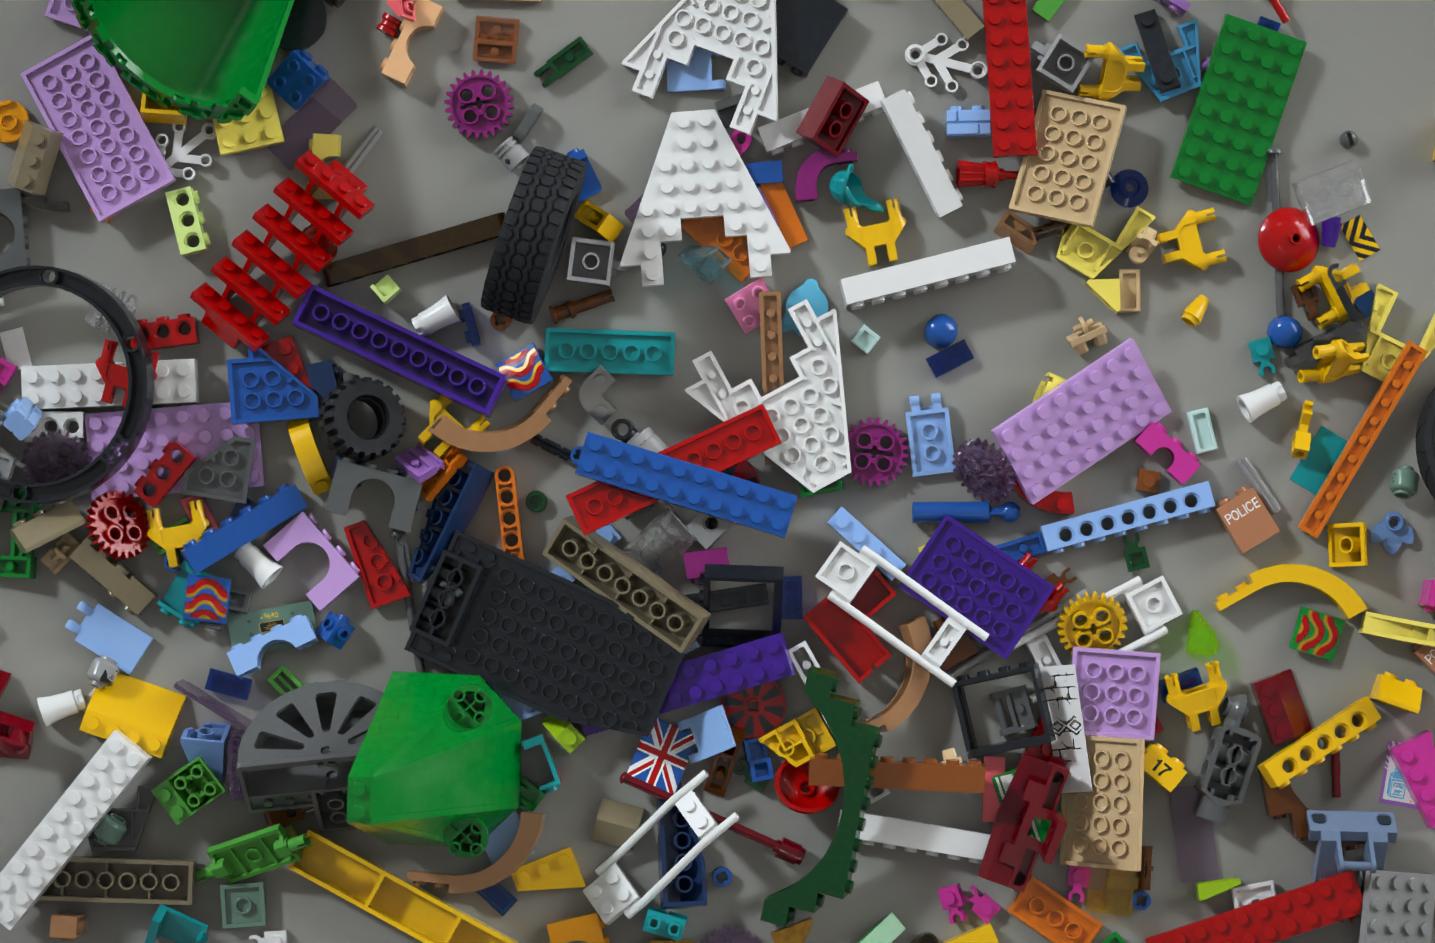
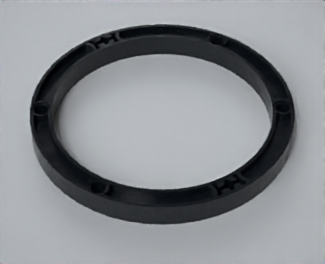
[0,265,154,504]

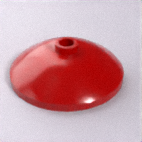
[1258,207,1319,272]
[774,760,840,814]

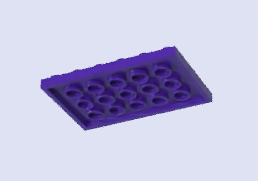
[898,514,1055,659]

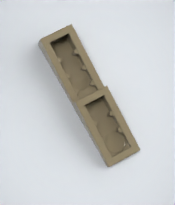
[932,0,985,42]

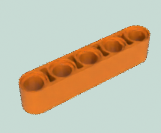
[495,466,525,560]

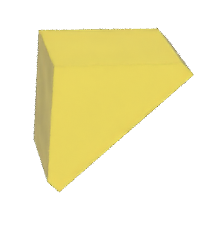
[1084,279,1120,314]

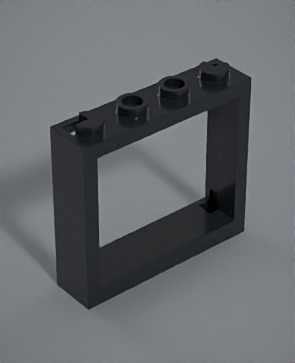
[699,564,784,647]
[952,661,1056,759]

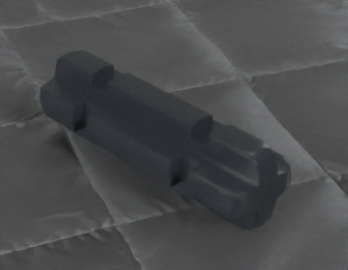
[530,434,571,461]

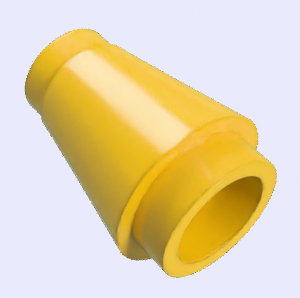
[1181,294,1210,327]

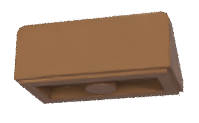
[994,209,1039,255]

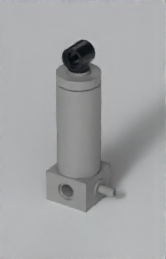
[611,419,735,549]

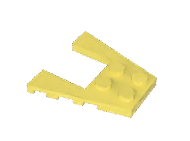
[1055,206,1156,279]
[1360,284,1435,382]

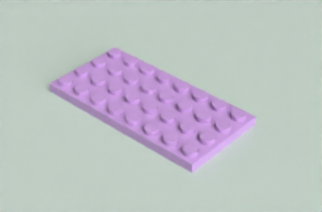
[20,35,176,223]
[991,338,1172,505]
[84,402,265,500]

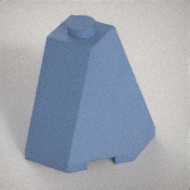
[180,722,231,786]

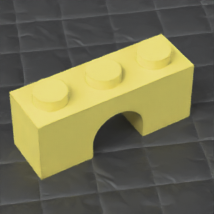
[307,133,341,200]

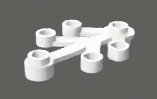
[905,33,987,93]
[155,122,216,181]

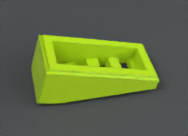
[1195,877,1241,902]

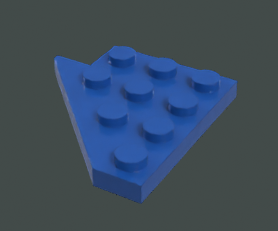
[227,347,319,425]

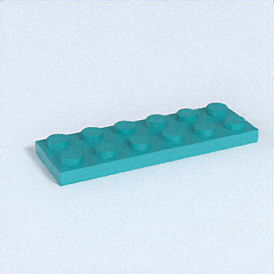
[544,328,675,376]

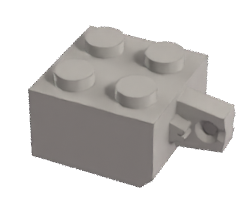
[1030,34,1094,95]
[566,237,629,288]

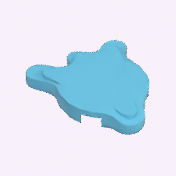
[782,279,828,337]

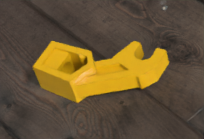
[1291,400,1314,460]

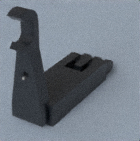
[1284,263,1364,368]

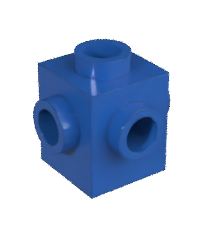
[315,611,355,650]

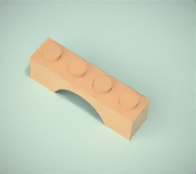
[380,0,444,87]

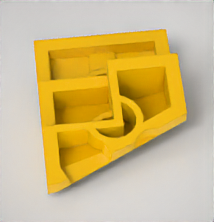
[758,707,837,767]

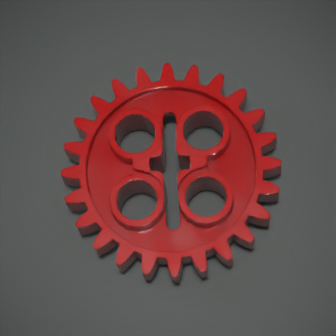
[85,490,151,560]

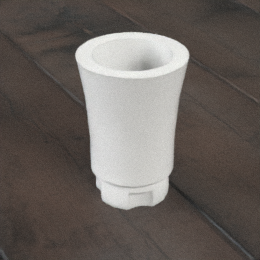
[411,294,461,337]
[1236,381,1287,423]
[234,542,283,589]
[37,689,87,727]

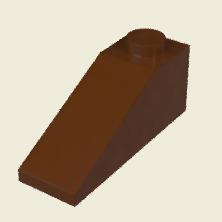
[704,726,745,797]

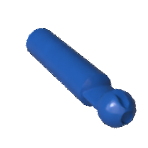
[912,501,1020,523]

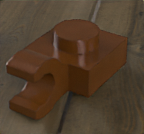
[1291,283,1320,321]

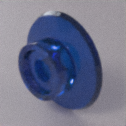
[1110,169,1149,208]

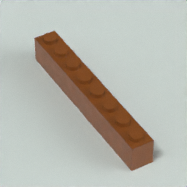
[809,753,986,793]

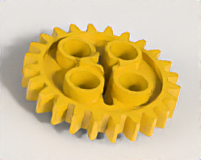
[1056,591,1128,654]

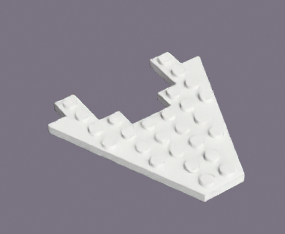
[621,0,778,136]
[620,109,791,287]
[685,299,851,493]

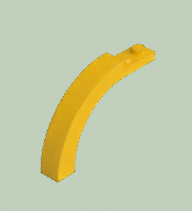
[1213,564,1368,619]

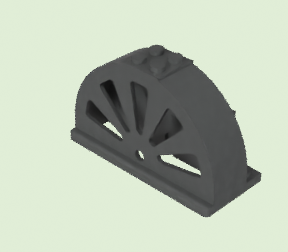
[237,679,383,833]

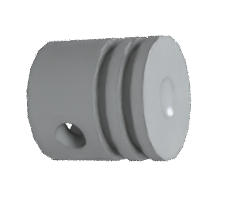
[493,136,530,173]

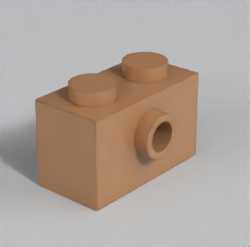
[49,912,88,941]

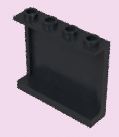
[776,0,848,78]

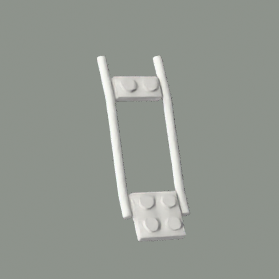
[815,541,990,688]
[1013,575,1183,704]
[583,770,740,926]

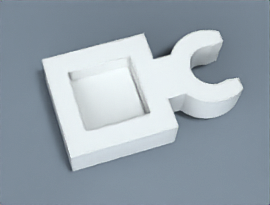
[249,930,288,943]

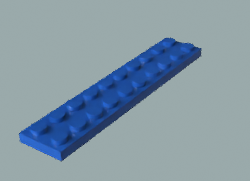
[575,432,797,539]

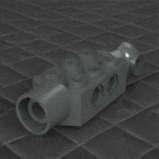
[1195,694,1262,825]

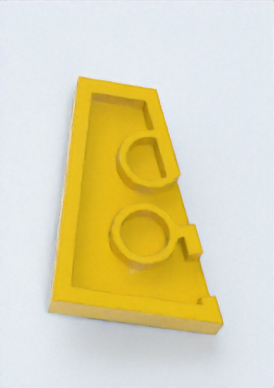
[511,846,587,891]

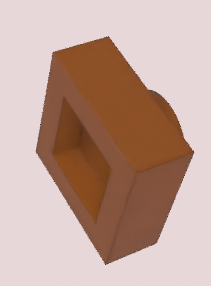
[1135,469,1161,494]

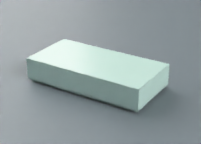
[1186,407,1218,455]

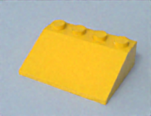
[79,673,187,758]

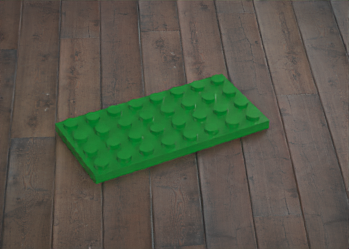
[1169,14,1307,206]

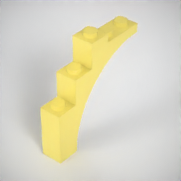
[1358,611,1435,648]

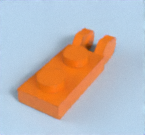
[421,446,468,502]

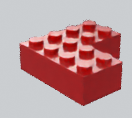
[802,569,897,684]

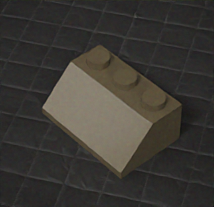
[7,120,64,195]
[9,500,86,553]

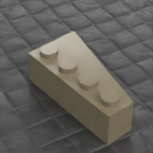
[69,537,158,615]

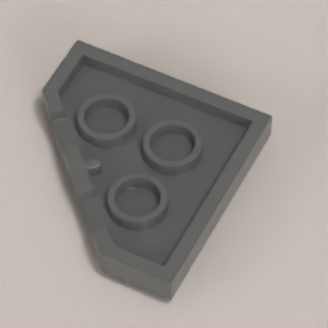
[181,436,257,504]

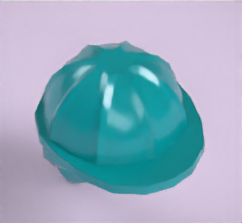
[829,164,884,214]

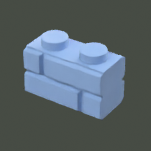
[945,106,990,138]
[3,397,43,441]

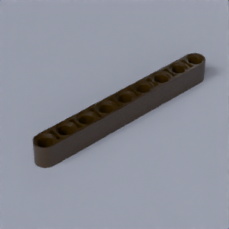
[322,212,506,287]

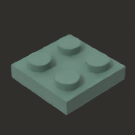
[220,882,267,929]

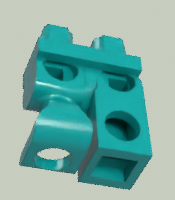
[642,906,688,941]

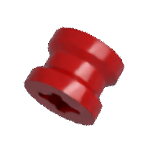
[376,13,402,38]

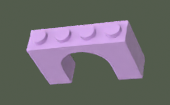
[263,511,361,611]

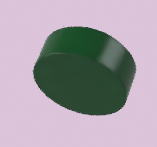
[526,491,548,513]

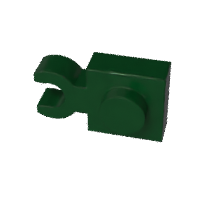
[1123,532,1150,572]
[733,759,770,793]

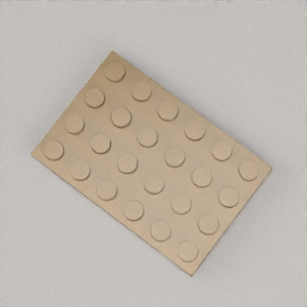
[1009,89,1127,228]
[1060,735,1145,872]

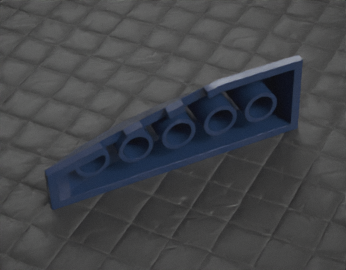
[408,459,495,584]
[657,780,707,910]

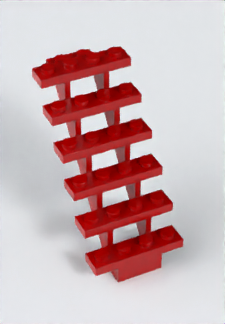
[190,150,375,352]

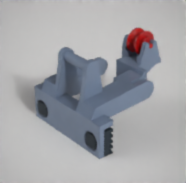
[1305,810,1398,923]

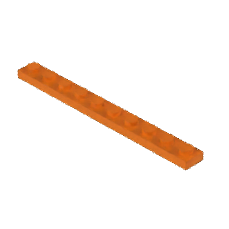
[1297,341,1428,539]

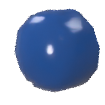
[924,314,958,349]
[1267,316,1303,349]

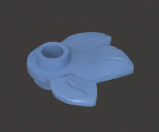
[1370,512,1414,555]

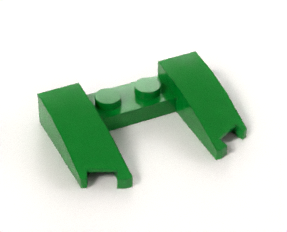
[0,491,40,579]

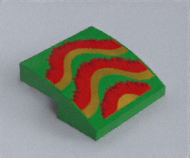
[1288,606,1346,661]

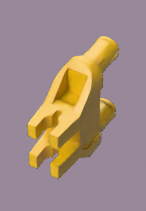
[1077,42,1145,101]
[843,198,907,267]
[1156,207,1227,271]
[1296,263,1370,330]
[1297,339,1370,384]
[417,396,491,458]
[146,500,210,568]
[1164,661,1227,732]

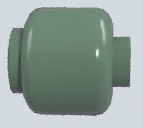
[1390,465,1420,499]
[94,813,127,847]

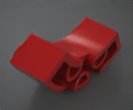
[999,457,1075,515]

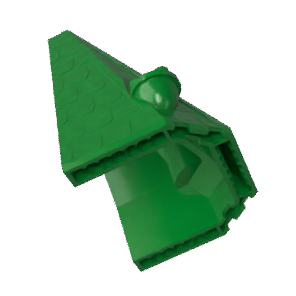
[347,671,522,859]

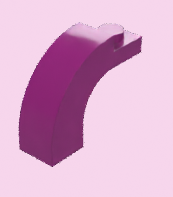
[795,149,858,203]

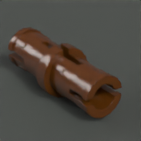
[1137,846,1154,890]

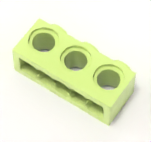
[165,186,211,257]

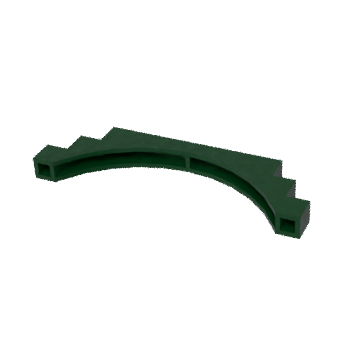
[760,667,883,927]

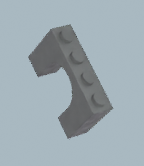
[0,188,31,271]
[324,457,423,533]

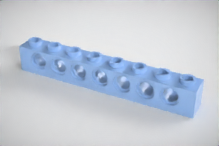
[1039,481,1215,555]

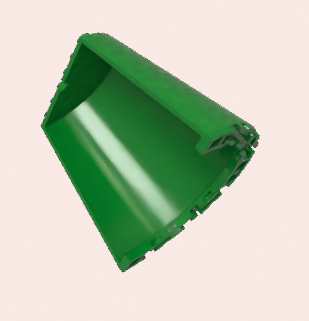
[71,0,294,123]

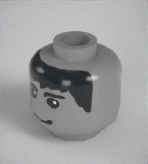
[86,655,119,689]

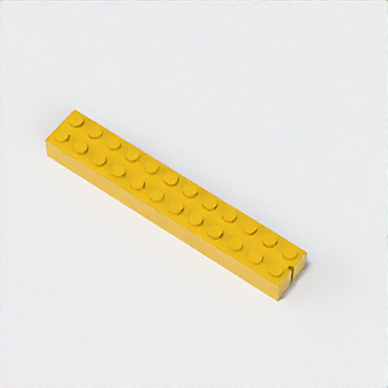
[288,828,520,943]

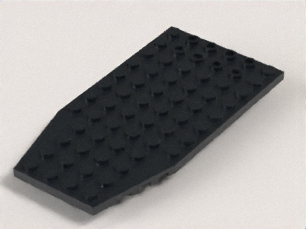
[404,530,685,737]

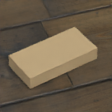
[1118,269,1141,313]

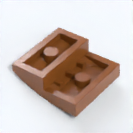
[473,15,520,64]

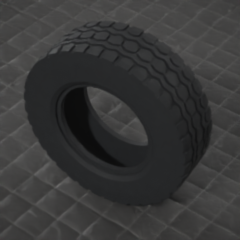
[481,146,587,324]

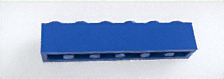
[180,483,308,574]

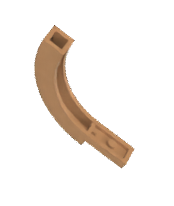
[427,375,572,452]
[861,616,932,732]
[407,811,546,893]

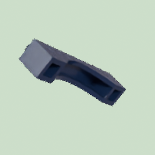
[305,359,363,488]

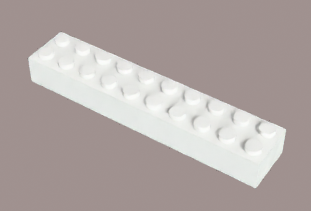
[0,730,152,931]

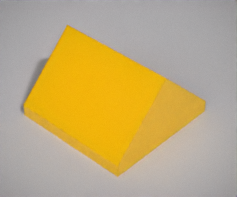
[1327,522,1368,567]

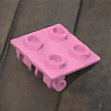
[725,278,782,334]

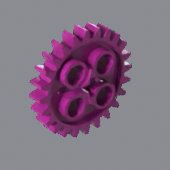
[444,69,515,140]
[847,417,909,487]

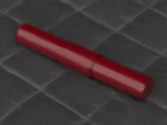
[1331,751,1341,797]

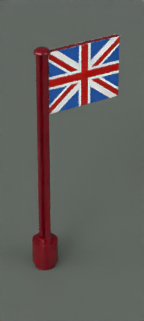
[620,718,806,865]

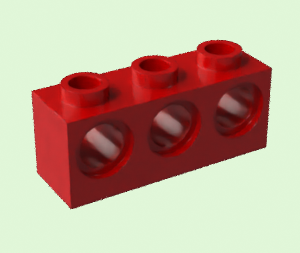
[131,314,200,350]
[133,441,198,508]

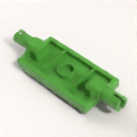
[195,823,311,884]

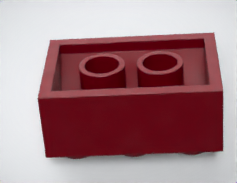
[796,76,870,157]
[1250,669,1312,745]

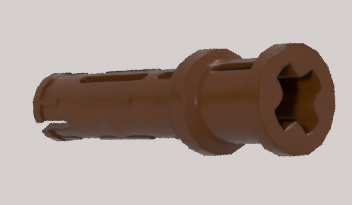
[549,288,615,325]

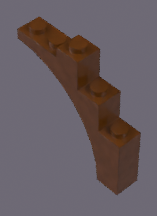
[1257,764,1365,856]

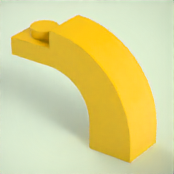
[287,419,332,496]

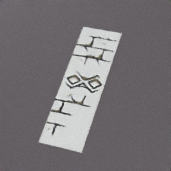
[1040,664,1093,793]

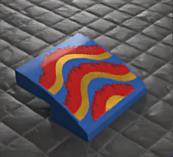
[496,343,553,401]
[183,574,232,625]

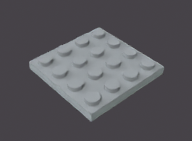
[1359,870,1435,943]

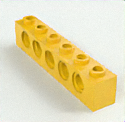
[1257,696,1382,789]

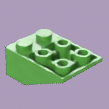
[151,755,227,825]

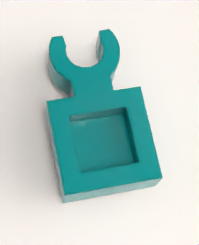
[1248,337,1276,377]

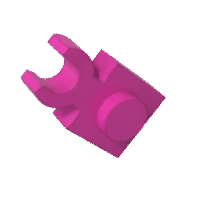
[0,356,18,394]
[1066,865,1091,903]
[937,883,967,924]
[963,885,1001,924]

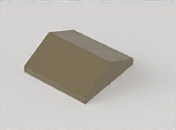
[591,797,644,851]

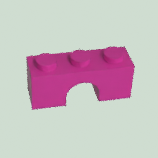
[1133,422,1201,486]

